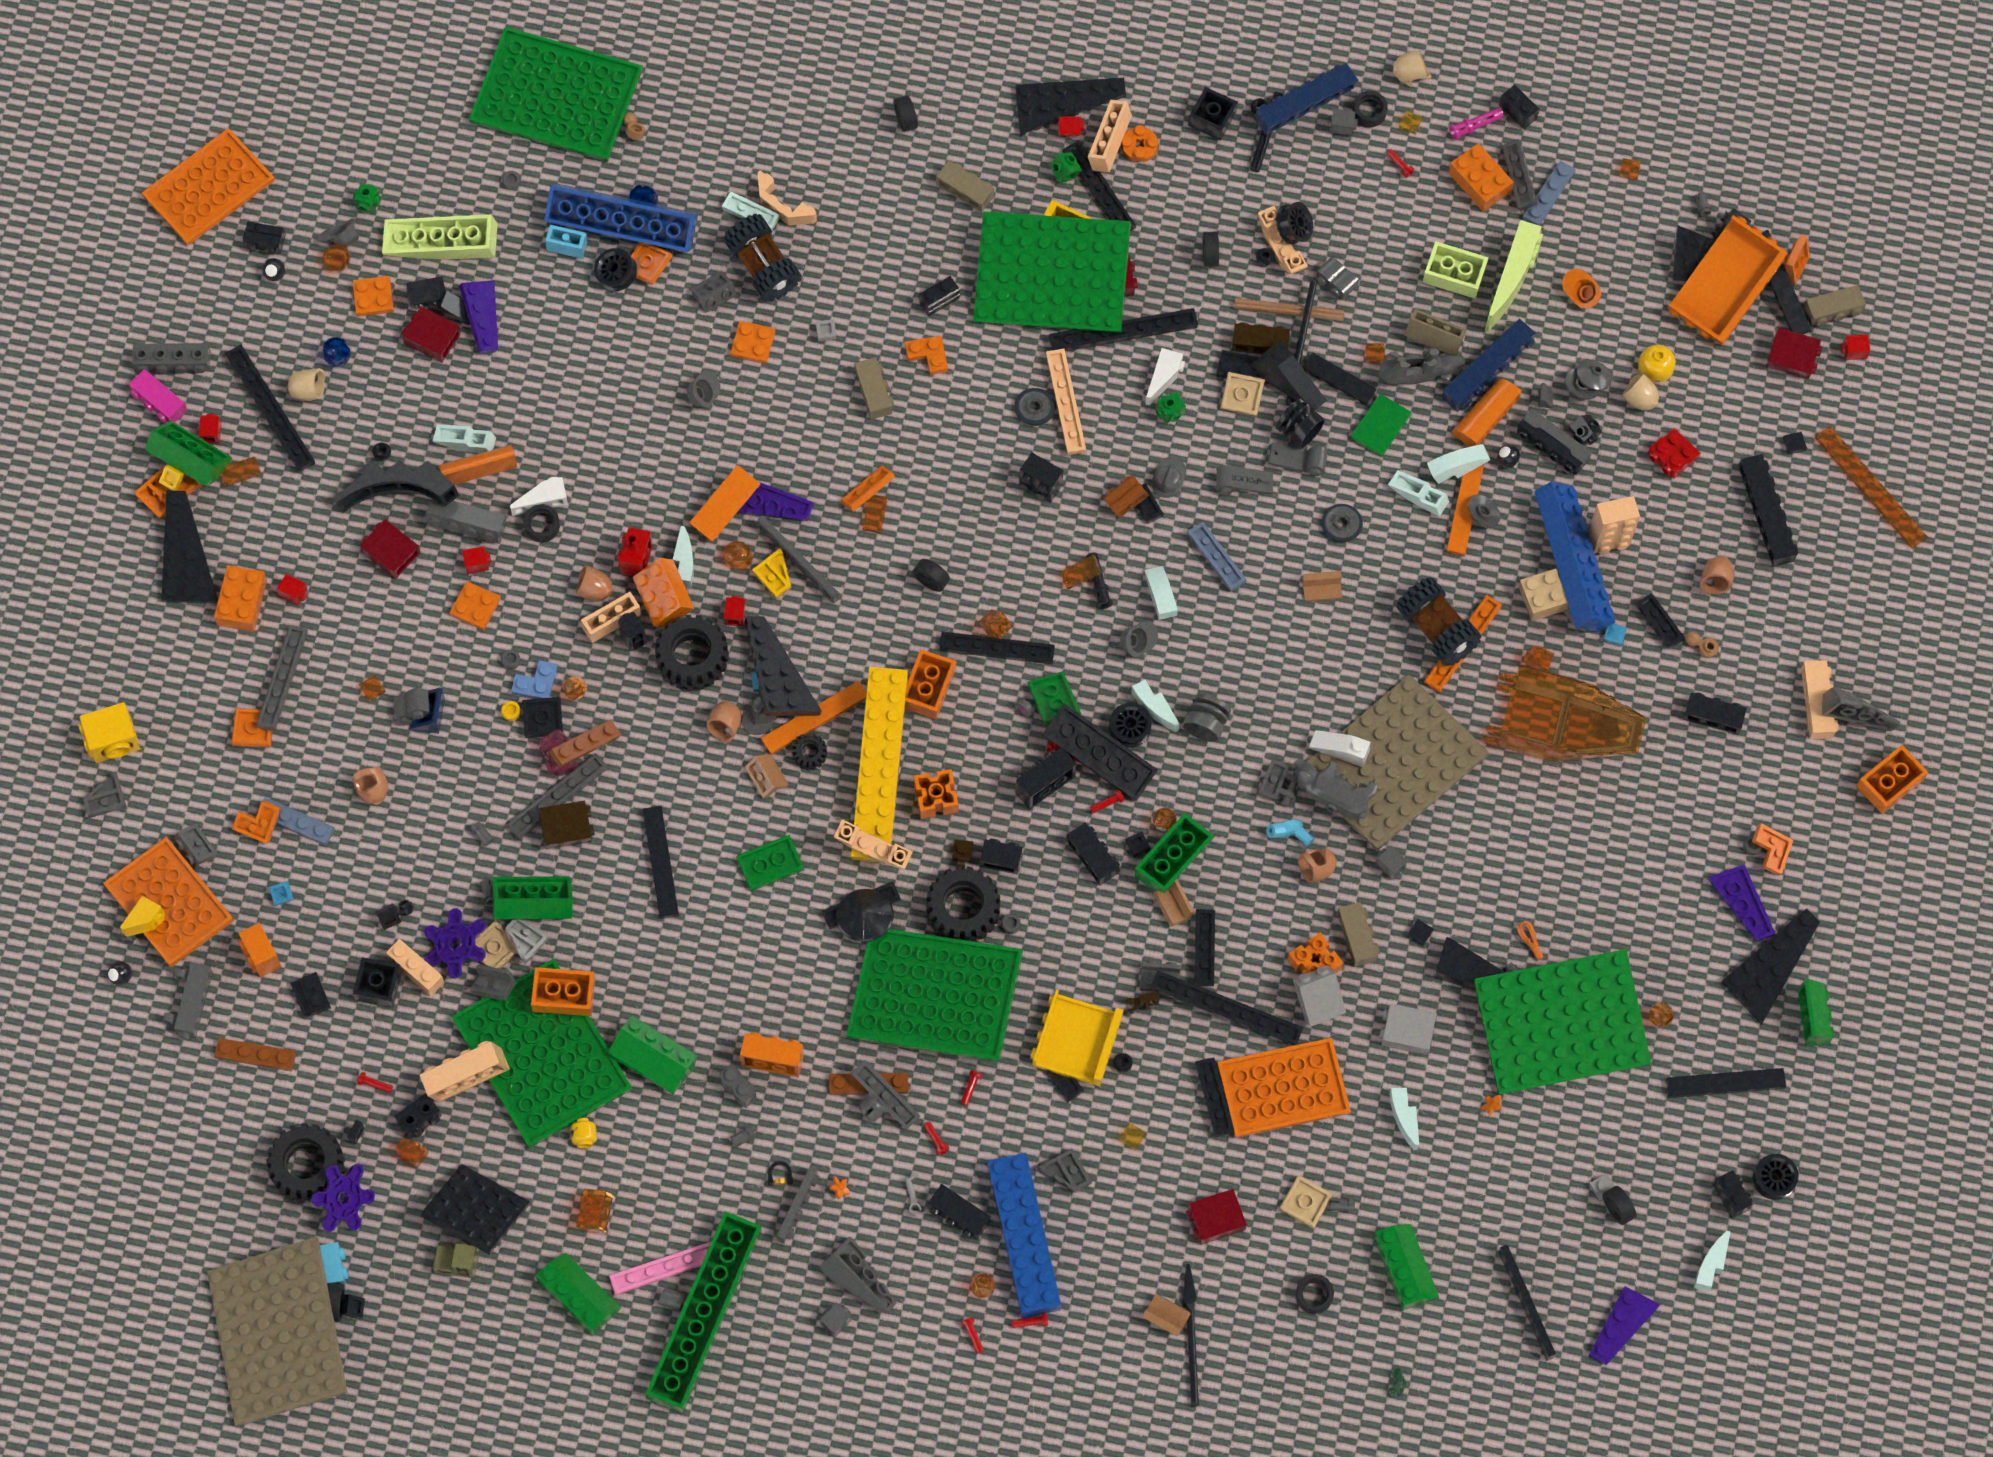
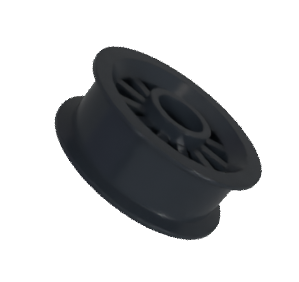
[1276,202,1313,245]
[594,248,637,291]
[1109,703,1152,748]
[1753,1154,1799,1200]

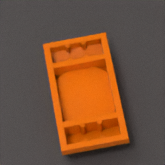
[134,464,203,519]

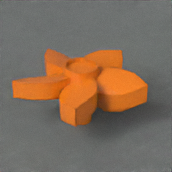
[1480,1095,1502,1116]
[829,1176,850,1199]

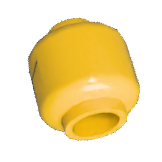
[570,1118,597,1149]

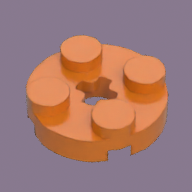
[1122,125,1158,162]

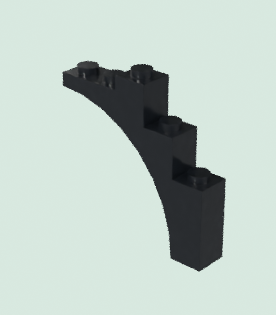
[333,460,460,513]

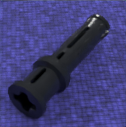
[1086,552,1113,609]

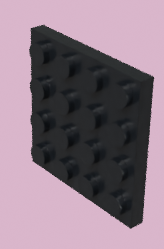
[421,1164,530,1255]

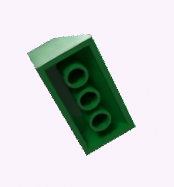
[145,421,233,486]
[1135,813,1214,893]
[492,876,573,920]
[607,1016,698,1094]
[1373,1224,1439,1311]
[535,1253,621,1336]

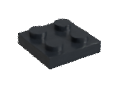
[522,697,563,738]

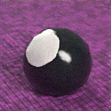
[262,258,285,281]
[1497,445,1520,468]
[107,961,132,985]

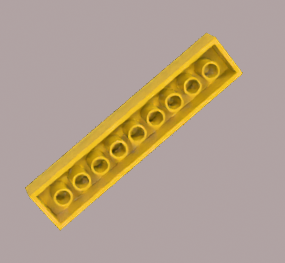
[851,667,908,863]

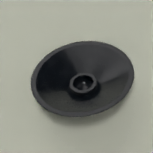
[836,889,894,942]

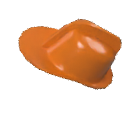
[1562,268,1601,309]

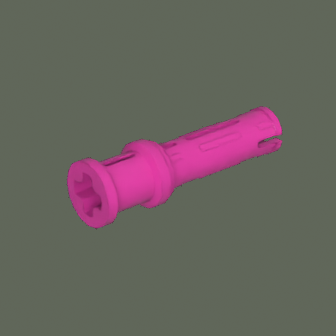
[1449,107,1504,140]

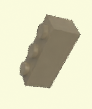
[936,160,994,213]
[1803,285,1866,326]
[1404,309,1467,356]
[854,357,895,420]
[1337,902,1380,967]

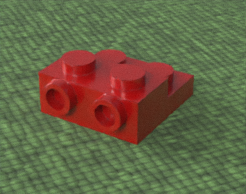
[1647,428,1701,479]

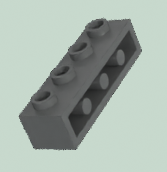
[132,343,211,374]
[426,499,506,544]

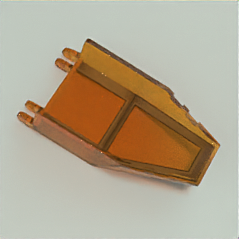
[1483,665,1646,762]

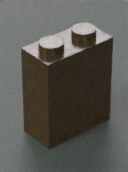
[539,800,595,849]

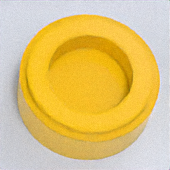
[501,701,521,721]

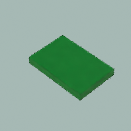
[1350,394,1412,457]
[1027,671,1081,727]
[736,834,805,892]

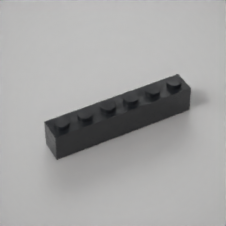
[1738,454,1798,567]

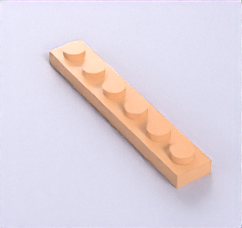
[1046,349,1086,455]

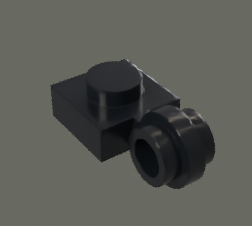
[375,900,414,930]

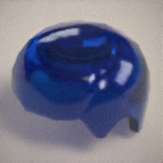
[628,185,659,205]
[322,337,351,367]

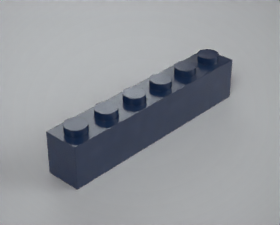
[1254,63,1358,136]
[1442,318,1536,412]

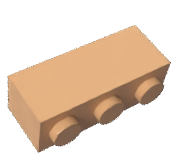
[581,592,641,643]
[386,939,444,997]

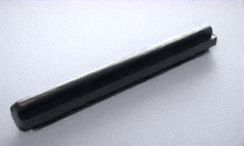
[1250,91,1283,173]

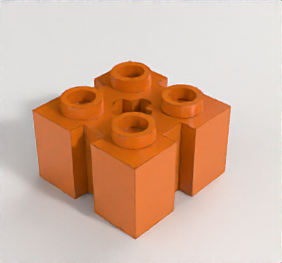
[914,769,959,819]
[1287,932,1343,974]

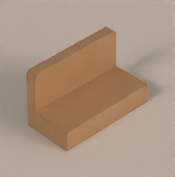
[1302,571,1342,602]
[745,754,789,798]
[1153,879,1194,927]
[1142,1294,1191,1336]

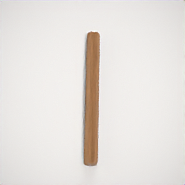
[1234,298,1344,321]

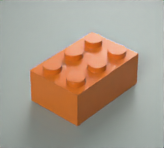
[1448,143,1514,212]
[632,558,695,628]
[214,565,267,632]
[905,649,956,720]
[1856,745,1928,815]
[531,967,596,1016]
[740,1032,804,1078]

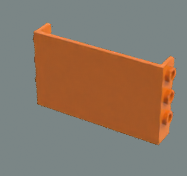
[1668,215,1788,346]

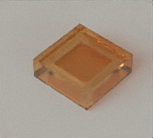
[1619,158,1641,180]
[1365,343,1385,363]
[359,675,386,702]

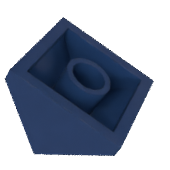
[409,687,445,734]

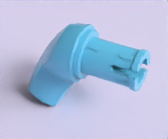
[1266,819,1315,847]

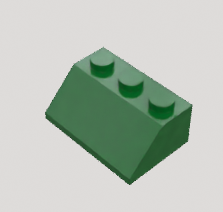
[1798,979,1834,1047]

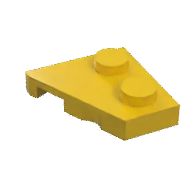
[752,548,791,599]

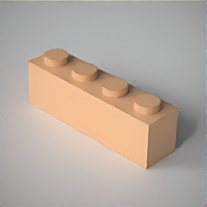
[1088,100,1132,173]
[1801,660,1838,739]

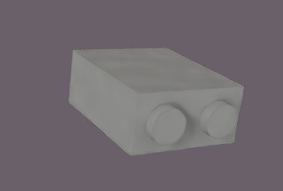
[1293,965,1346,1027]
[1379,1003,1437,1055]

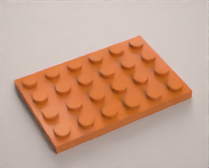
[142,128,275,246]
[103,837,234,967]
[1217,1038,1351,1138]

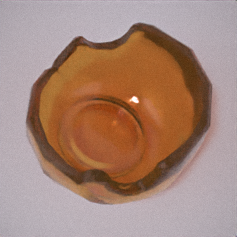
[322,244,351,272]
[722,541,753,570]

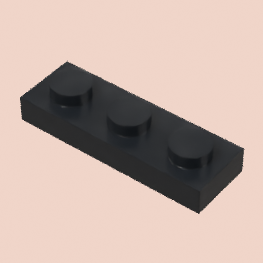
[1636,593,1685,650]

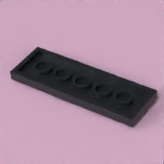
[1042,703,1158,802]

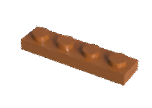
[549,719,621,768]
[214,1038,296,1072]
[829,1073,909,1095]

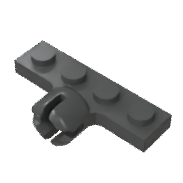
[851,1060,920,1130]

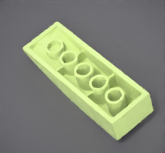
[382,214,498,259]
[1485,220,1543,332]

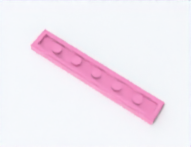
[609,1241,712,1296]

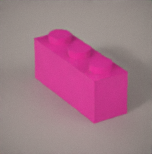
[129,369,188,423]

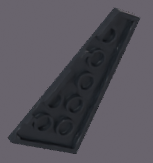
[1015,77,1126,137]
[1672,225,1786,286]
[161,490,218,603]
[744,616,822,716]
[1721,908,1820,1025]

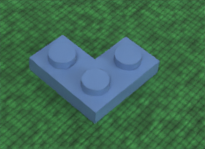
[511,660,558,699]

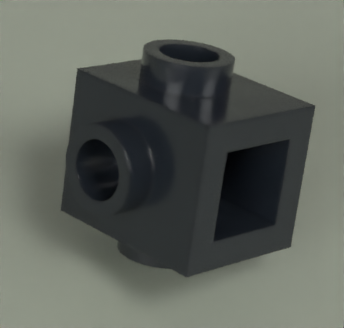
[1568,415,1603,445]

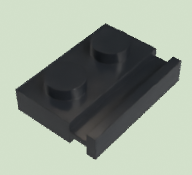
[1216,350,1258,379]
[290,972,331,1019]

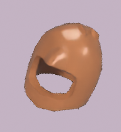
[1700,555,1734,594]
[576,565,614,601]
[707,701,742,743]
[352,766,388,805]
[1298,848,1337,883]

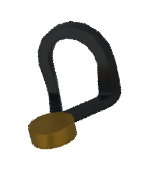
[768,1161,793,1186]

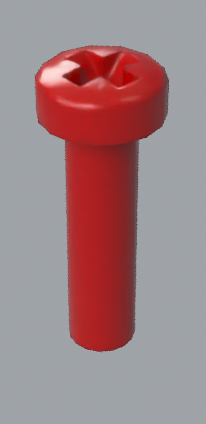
[1387,149,1415,178]
[1090,790,1124,814]
[960,1070,983,1106]
[357,1072,393,1093]
[924,1121,950,1155]
[1012,1312,1048,1328]
[961,1317,984,1354]

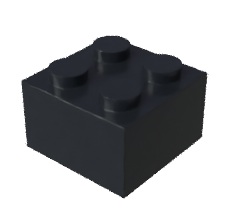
[1188,87,1238,141]
[1019,452,1064,503]
[353,957,402,1008]

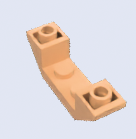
[758,171,817,226]
[1258,206,1308,274]
[834,820,913,870]

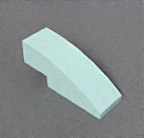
[433,424,496,453]
[1427,444,1490,484]
[1388,470,1449,516]
[673,526,694,588]
[1144,566,1178,620]
[1131,680,1179,732]
[1389,1088,1419,1150]
[1693,1231,1730,1291]

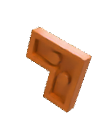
[905,336,948,375]
[232,800,281,844]
[1752,823,1793,876]

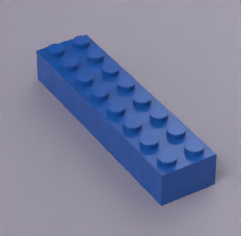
[544,183,698,252]
[1534,481,1615,632]
[987,1153,1061,1319]

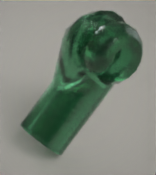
[1388,1368,1406,1398]

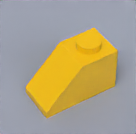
[120,896,165,937]

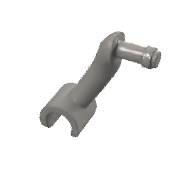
[905,1172,921,1216]

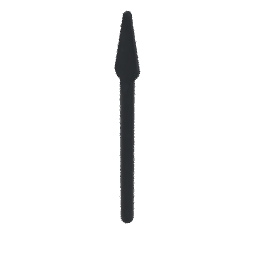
[1286,279,1317,406]
[1183,1263,1199,1407]

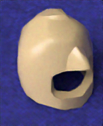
[1393,51,1431,87]
[287,368,325,401]
[1622,373,1659,410]

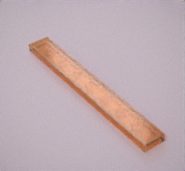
[1815,426,1928,549]

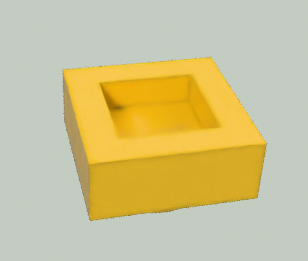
[159,465,184,491]

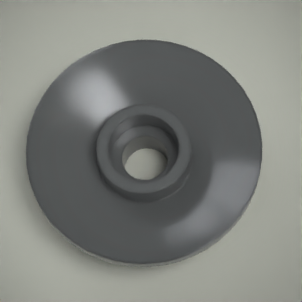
[1576,360,1612,391]
[1565,368,1600,400]
[1468,495,1501,527]

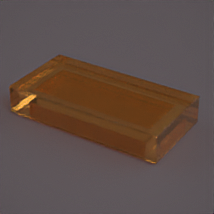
[221,456,261,487]
[862,495,888,534]
[1060,555,1102,589]

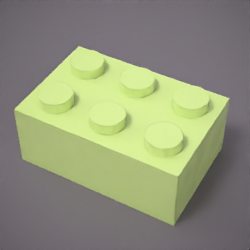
[1423,241,1488,299]

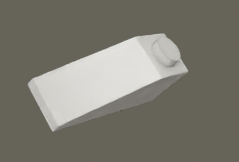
[1146,348,1185,405]
[510,477,568,516]
[1309,730,1371,767]

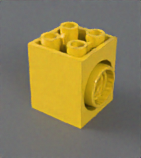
[78,702,141,763]

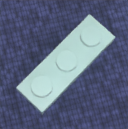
[722,192,780,230]

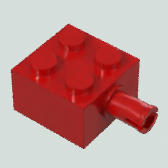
[617,527,653,578]

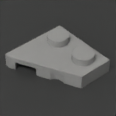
[505,919,548,964]

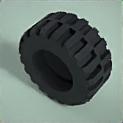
[655,614,729,691]
[926,866,1000,942]
[266,1123,345,1203]

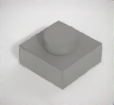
[816,319,837,341]
[1589,1173,1615,1201]

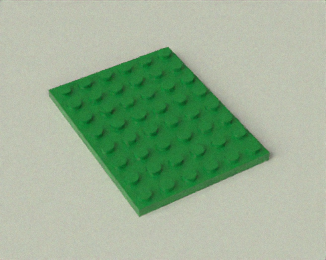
[469,27,643,162]
[973,211,1131,333]
[846,929,1023,1062]
[1473,949,1652,1095]
[451,959,633,1149]

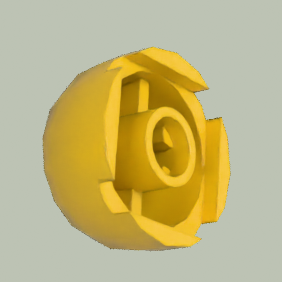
[1638,344,1676,383]

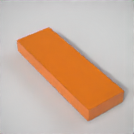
[840,466,895,512]

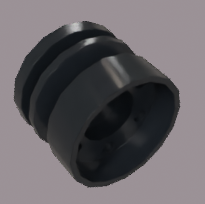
[1276,399,1326,449]

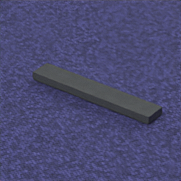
[758,515,839,603]
[256,625,308,732]
[506,753,608,840]

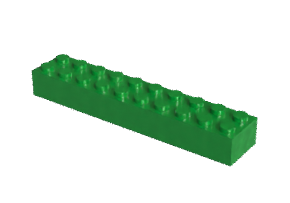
[645,1211,762,1414]

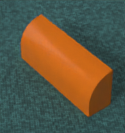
[1451,378,1522,447]
[438,445,517,485]
[689,465,761,542]

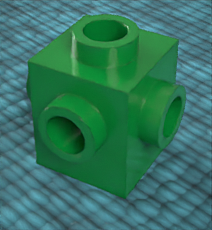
[1049,152,1082,183]
[353,183,381,214]
[1155,391,1186,423]

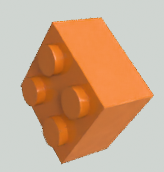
[238,922,281,978]

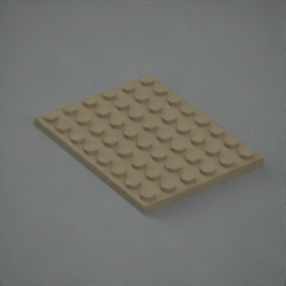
[1307,674,1489,851]
[207,1237,348,1427]

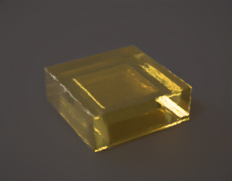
[1399,111,1423,135]
[1119,1123,1146,1150]

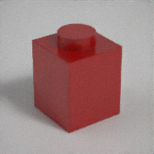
[1058,116,1085,136]
[1841,334,1871,361]
[199,414,222,444]
[462,546,492,575]
[276,574,308,606]
[724,596,746,627]

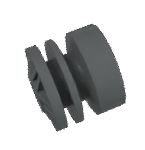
[1182,694,1231,742]

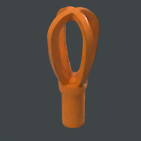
[1517,921,1544,961]

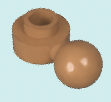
[623,112,645,140]
[1685,631,1719,658]

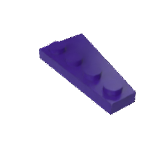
[459,280,498,354]
[737,482,815,521]
[1708,864,1776,942]
[1589,1286,1660,1365]

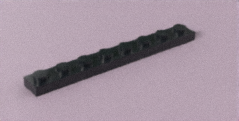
[1049,308,1198,351]
[225,344,316,472]
[1150,970,1304,1045]

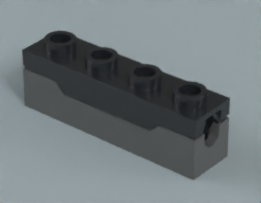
[1517,409,1592,475]

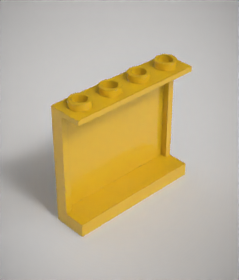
[1030,989,1124,1087]

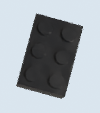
[1015,747,1076,810]

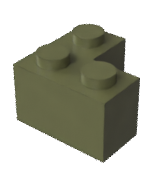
[433,1241,479,1279]

